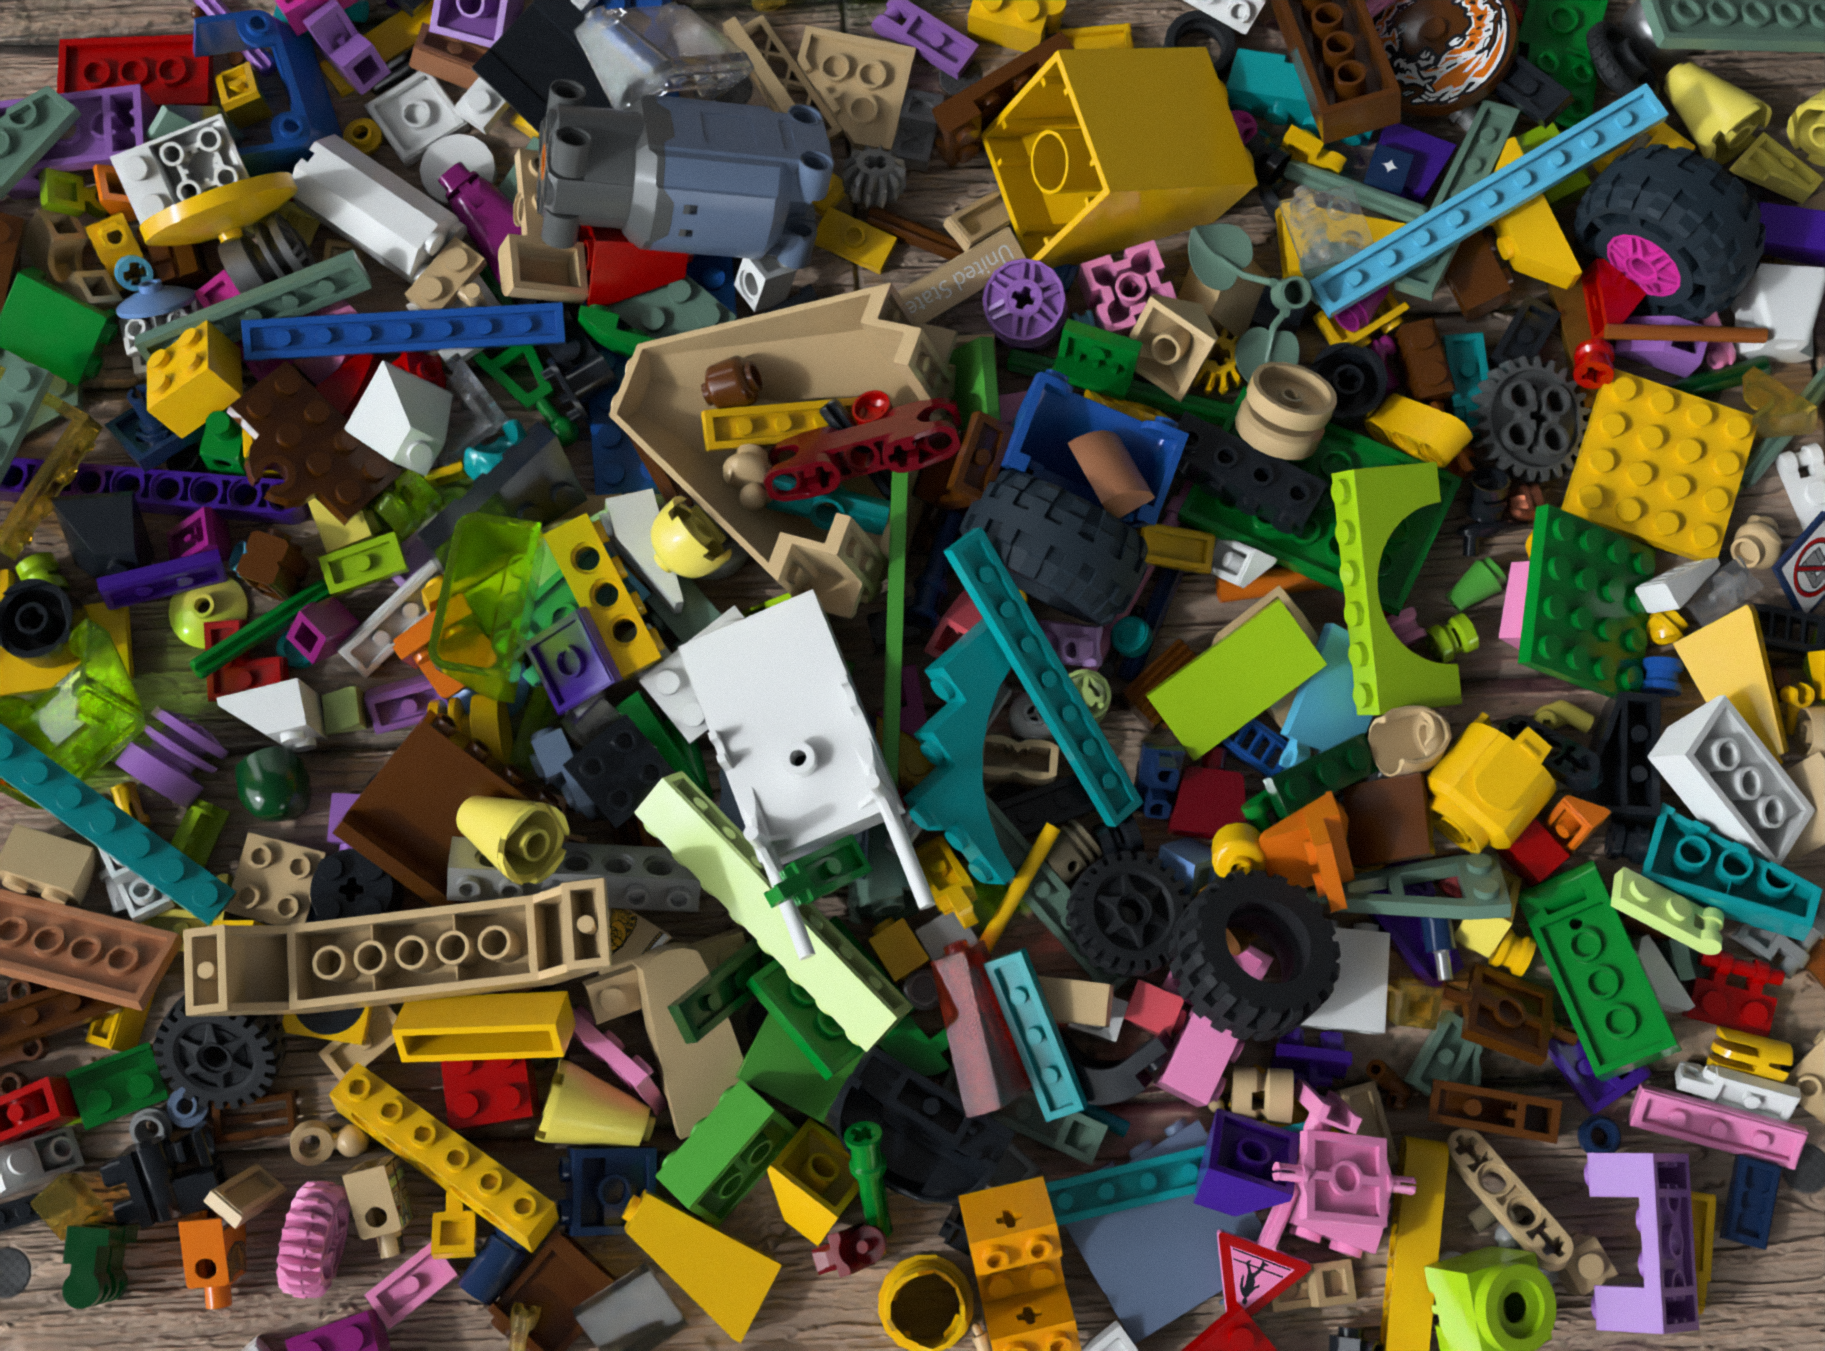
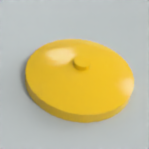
[139,172,298,246]

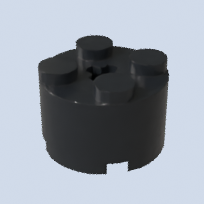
[1309,342,1388,431]
[0,579,90,668]
[310,849,404,921]

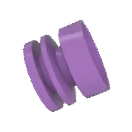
[982,258,1069,352]
[115,705,229,809]

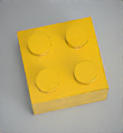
[147,320,243,439]

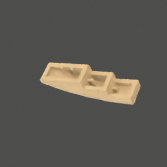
[943,967,1114,1027]

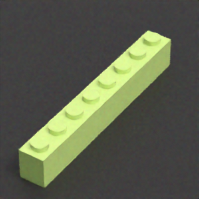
[634,771,913,1052]

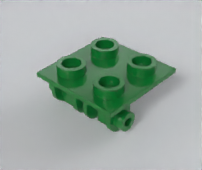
[1520,42,1598,132]

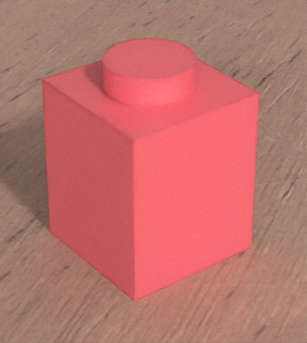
[1123,979,1188,1035]

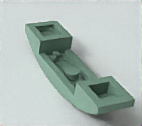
[942,1056,1109,1166]

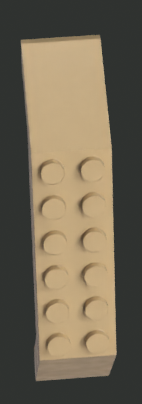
[183,878,613,1017]

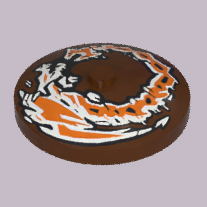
[1373,0,1519,116]

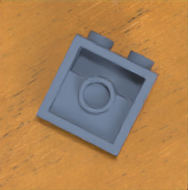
[529,727,598,821]

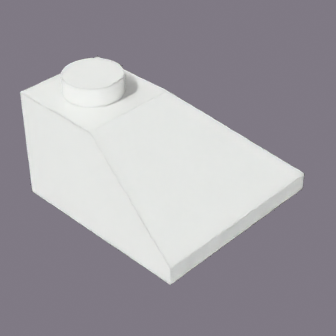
[344,360,453,476]

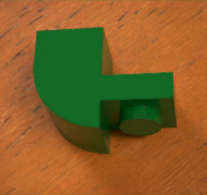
[878,1014,973,1078]

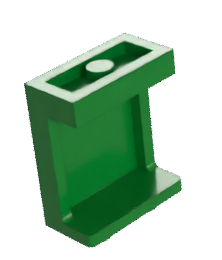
[0,266,119,386]

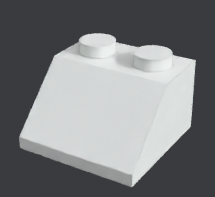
[217,678,328,752]

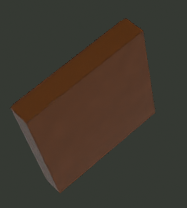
[1343,772,1435,869]

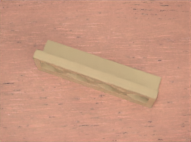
[722,14,843,143]

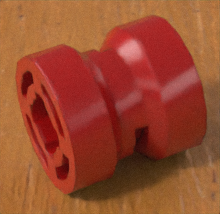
[852,390,893,425]

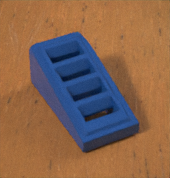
[1216,718,1288,778]

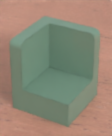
[1656,939,1710,982]

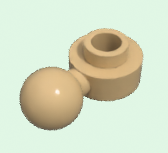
[290,1120,370,1166]

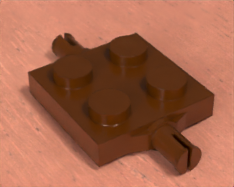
[1438,963,1578,1067]

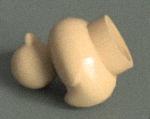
[722,444,772,511]
[1731,515,1783,570]

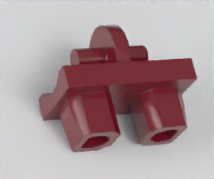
[812,1223,888,1278]

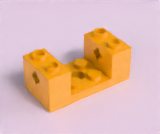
[958,1176,1081,1351]

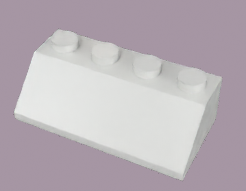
[1647,695,1815,866]

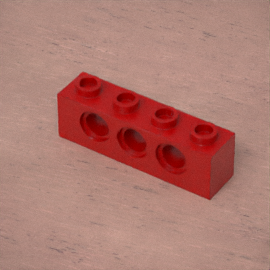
[0,1076,81,1147]

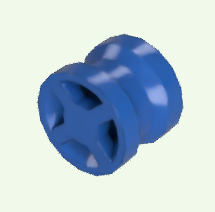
[1640,656,1684,697]

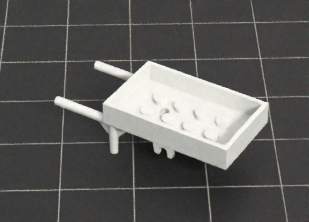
[678,589,936,961]

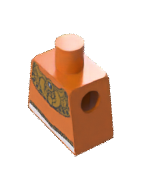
[178,1209,247,1309]

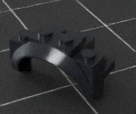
[824,1046,1015,1208]

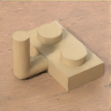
[405,236,487,310]

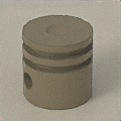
[1044,818,1103,886]

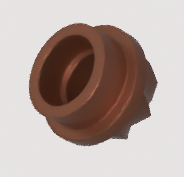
[1507,483,1545,522]

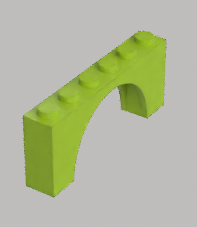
[1331,462,1462,715]

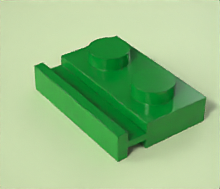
[66,1042,169,1131]

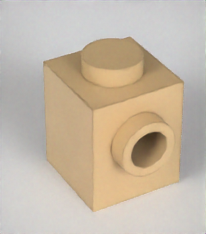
[1554,1232,1619,1296]

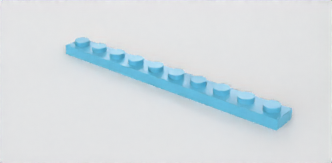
[1309,83,1669,319]

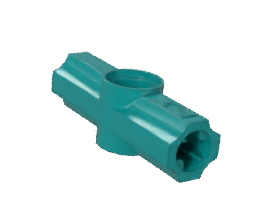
[766,475,891,536]

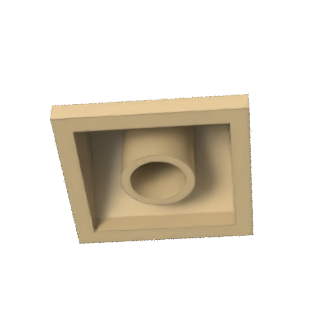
[1177,260,1269,340]
[1128,294,1218,402]

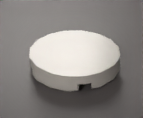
[419,134,498,209]

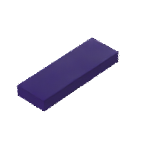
[96,549,229,610]

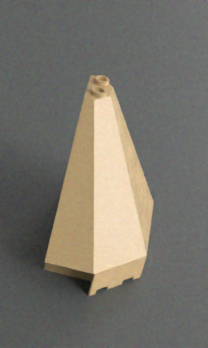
[608,282,958,619]

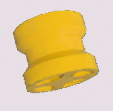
[1488,928,1537,977]

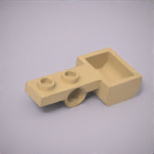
[498,148,589,304]

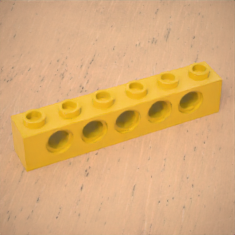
[329,1062,559,1253]

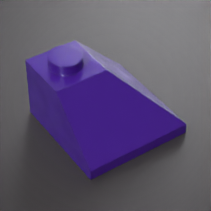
[1193,1108,1300,1217]

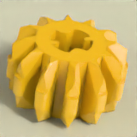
[1192,328,1242,396]

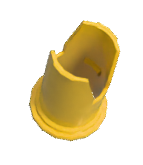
[878,1254,973,1351]

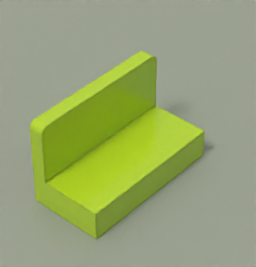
[318,531,410,597]

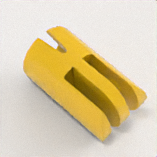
[1706,1025,1794,1083]

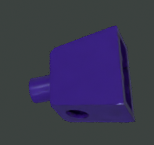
[1369,123,1456,219]

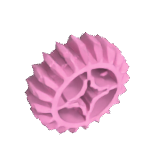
[276,1181,351,1299]

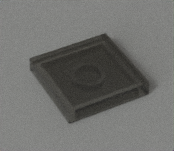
[572,1262,689,1351]

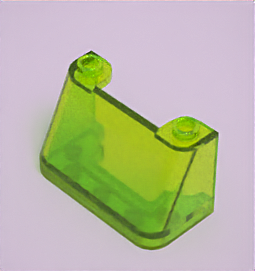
[0,618,145,809]

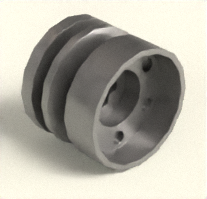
[218,212,316,293]

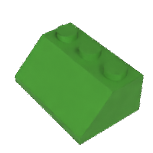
[655,1079,800,1228]

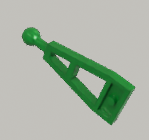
[470,265,579,447]

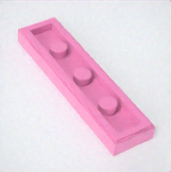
[1627,1083,1809,1170]

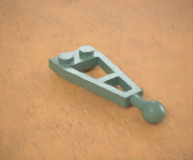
[1293,853,1512,920]

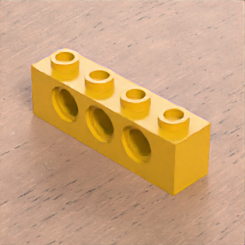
[543,512,666,683]

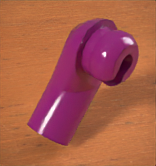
[1368,335,1401,396]

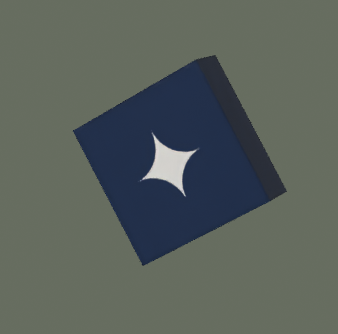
[1363,143,1414,195]

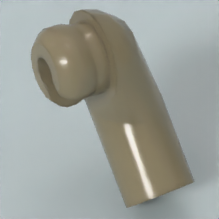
[1467,1203,1534,1233]

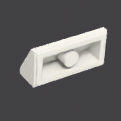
[1210,538,1278,588]

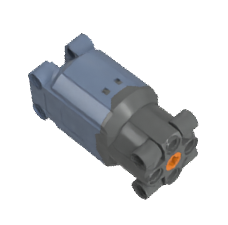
[536,79,834,269]

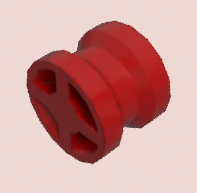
[1573,339,1615,389]

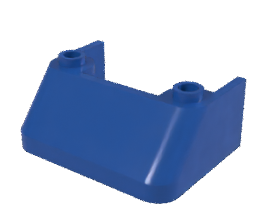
[193,10,344,178]

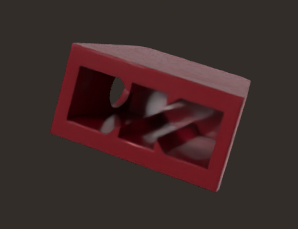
[1166,747,1247,840]

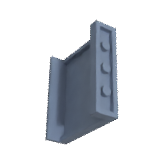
[1064,1117,1277,1344]

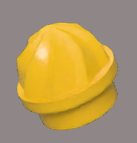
[1646,610,1689,646]

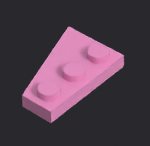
[572,1005,668,1116]

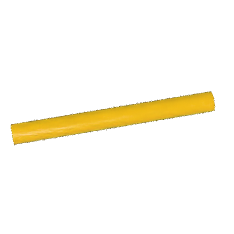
[964,822,1061,974]

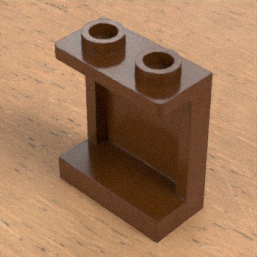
[912,411,1014,511]
[487,1228,624,1351]

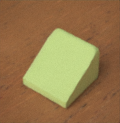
[322,685,367,735]

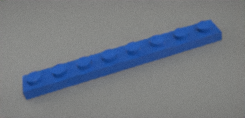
[241,302,566,362]

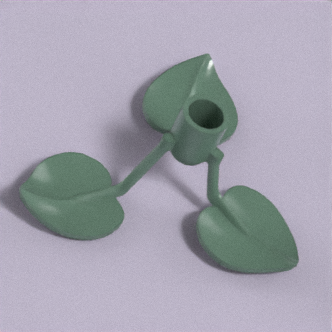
[1188,223,1360,383]

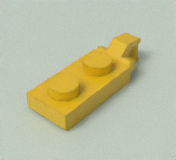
[914,835,979,930]

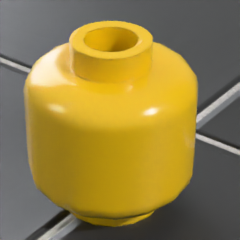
[1211,822,1266,878]

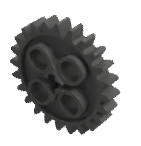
[1468,356,1592,484]

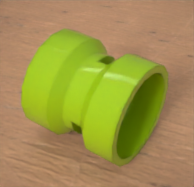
[16,552,70,593]
[1425,613,1479,664]

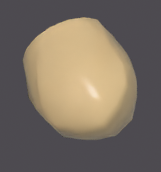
[1368,706,1451,777]

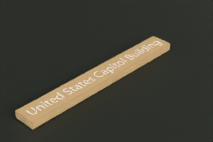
[898,227,1026,324]

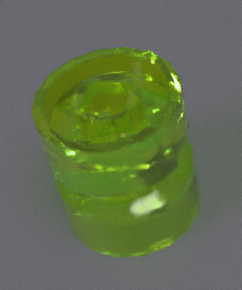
[370,469,446,541]

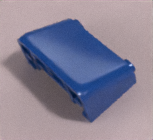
[999,369,1189,528]

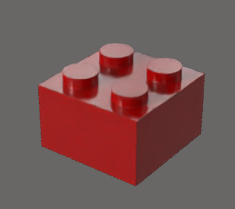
[440,1058,541,1131]

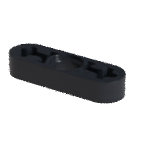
[1499,715,1604,791]

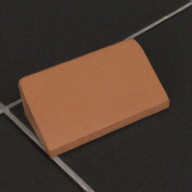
[409,22,490,89]

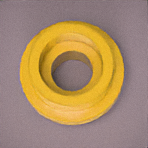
[343,118,382,156]

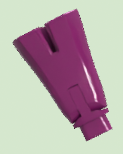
[438,162,522,287]

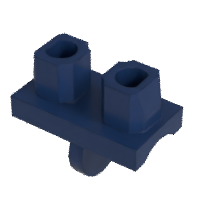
[1134,742,1185,819]

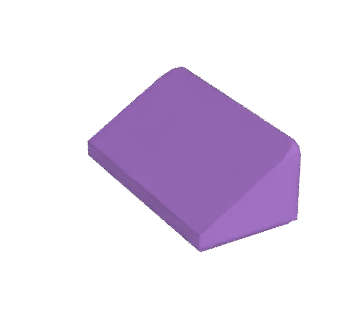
[364,674,451,735]

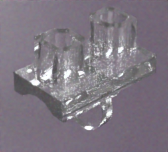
[1684,555,1764,628]

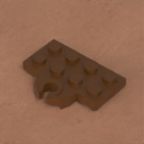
[227,361,402,526]

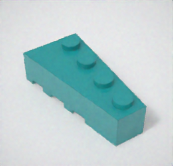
[1226,48,1373,147]
[1640,802,1823,941]

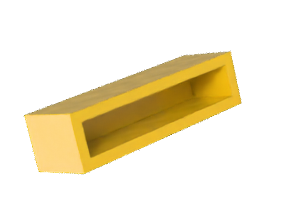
[391,991,576,1063]

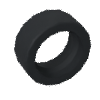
[1163,10,1236,80]

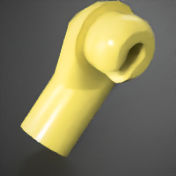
[1533,700,1595,734]

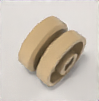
[1235,362,1337,460]

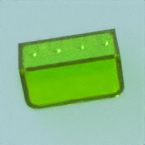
[428,512,545,703]

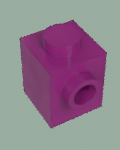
[286,596,360,664]

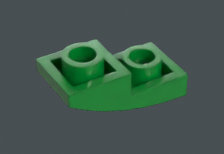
[578,304,655,359]

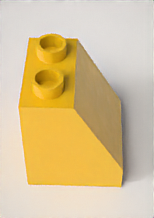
[981,47,1258,269]

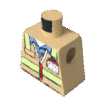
[342,1153,413,1259]

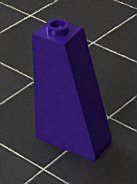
[1757,202,1825,268]

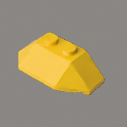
[1488,136,1582,290]

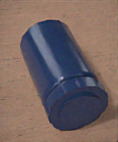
[458,1226,529,1306]

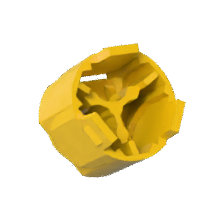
[1426,712,1557,854]

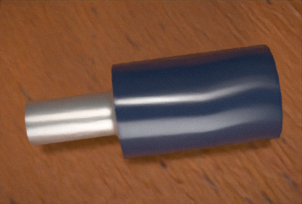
[1420,917,1457,981]

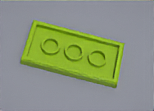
[1145,598,1327,761]

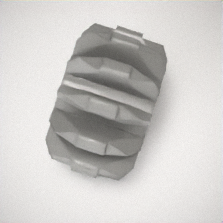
[842,145,907,209]

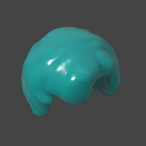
[463,419,528,480]

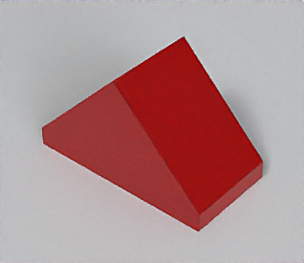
[1581,258,1647,341]

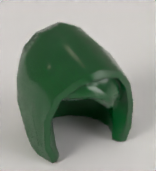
[235,746,312,822]

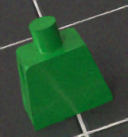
[200,407,247,477]

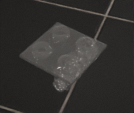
[1278,184,1374,271]

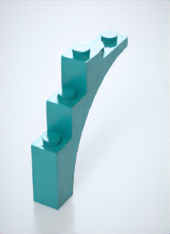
[903,618,1016,885]

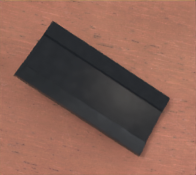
[471,0,668,133]

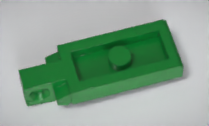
[763,834,873,908]

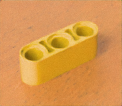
[1364,393,1473,468]

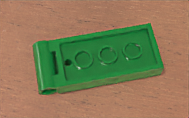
[1518,860,1682,1082]

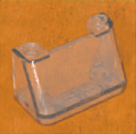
[573,2,754,110]

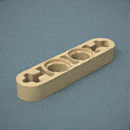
[1447,1128,1574,1272]

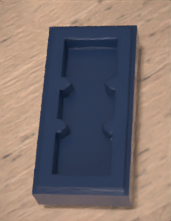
[1719,1155,1782,1250]

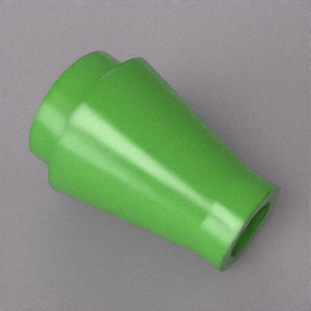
[1445,557,1508,613]

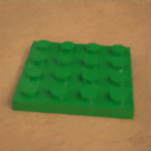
[1518,504,1656,698]

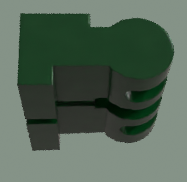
[62,1221,139,1309]

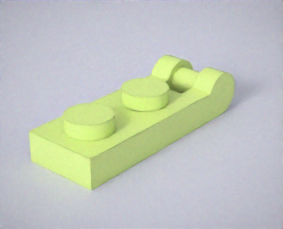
[1610,867,1724,955]

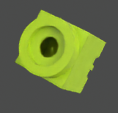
[1424,1246,1557,1351]

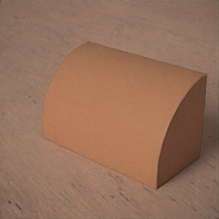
[1068,430,1155,519]

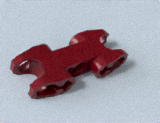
[763,398,962,502]

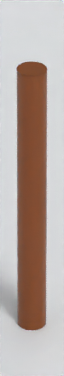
[1604,323,1768,343]

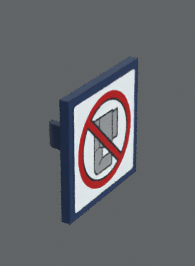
[1771,511,1825,613]

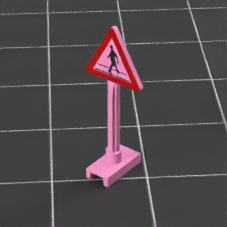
[1216,1079,1362,1317]

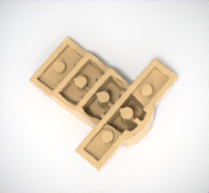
[582,928,752,1140]

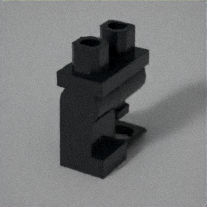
[100,1120,228,1229]

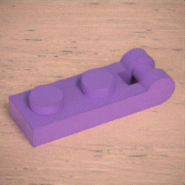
[871,0,979,80]

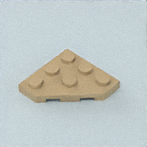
[797,25,916,152]

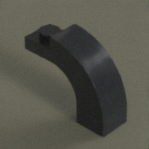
[1019,1024,1174,1105]

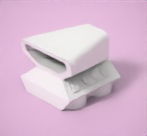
[1730,263,1825,363]

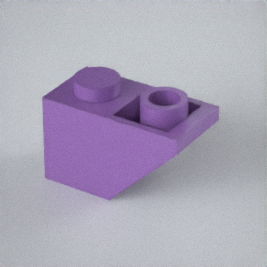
[1614,316,1708,378]

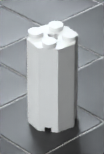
[292,134,467,285]

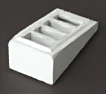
[1635,558,1720,613]

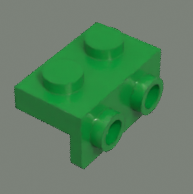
[1052,318,1143,400]

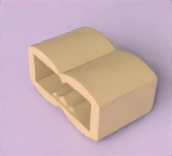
[983,735,1059,787]

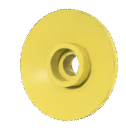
[169,576,249,649]

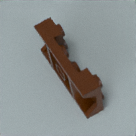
[932,31,1075,168]

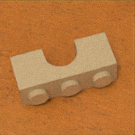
[23,209,124,311]

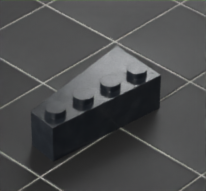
[417,421,588,583]

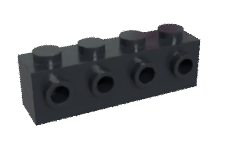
[1173,411,1328,538]

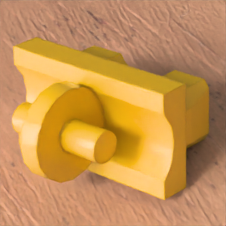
[84,212,145,292]

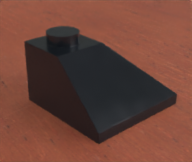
[51,491,155,579]

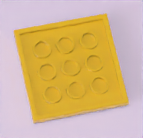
[1561,368,1760,561]

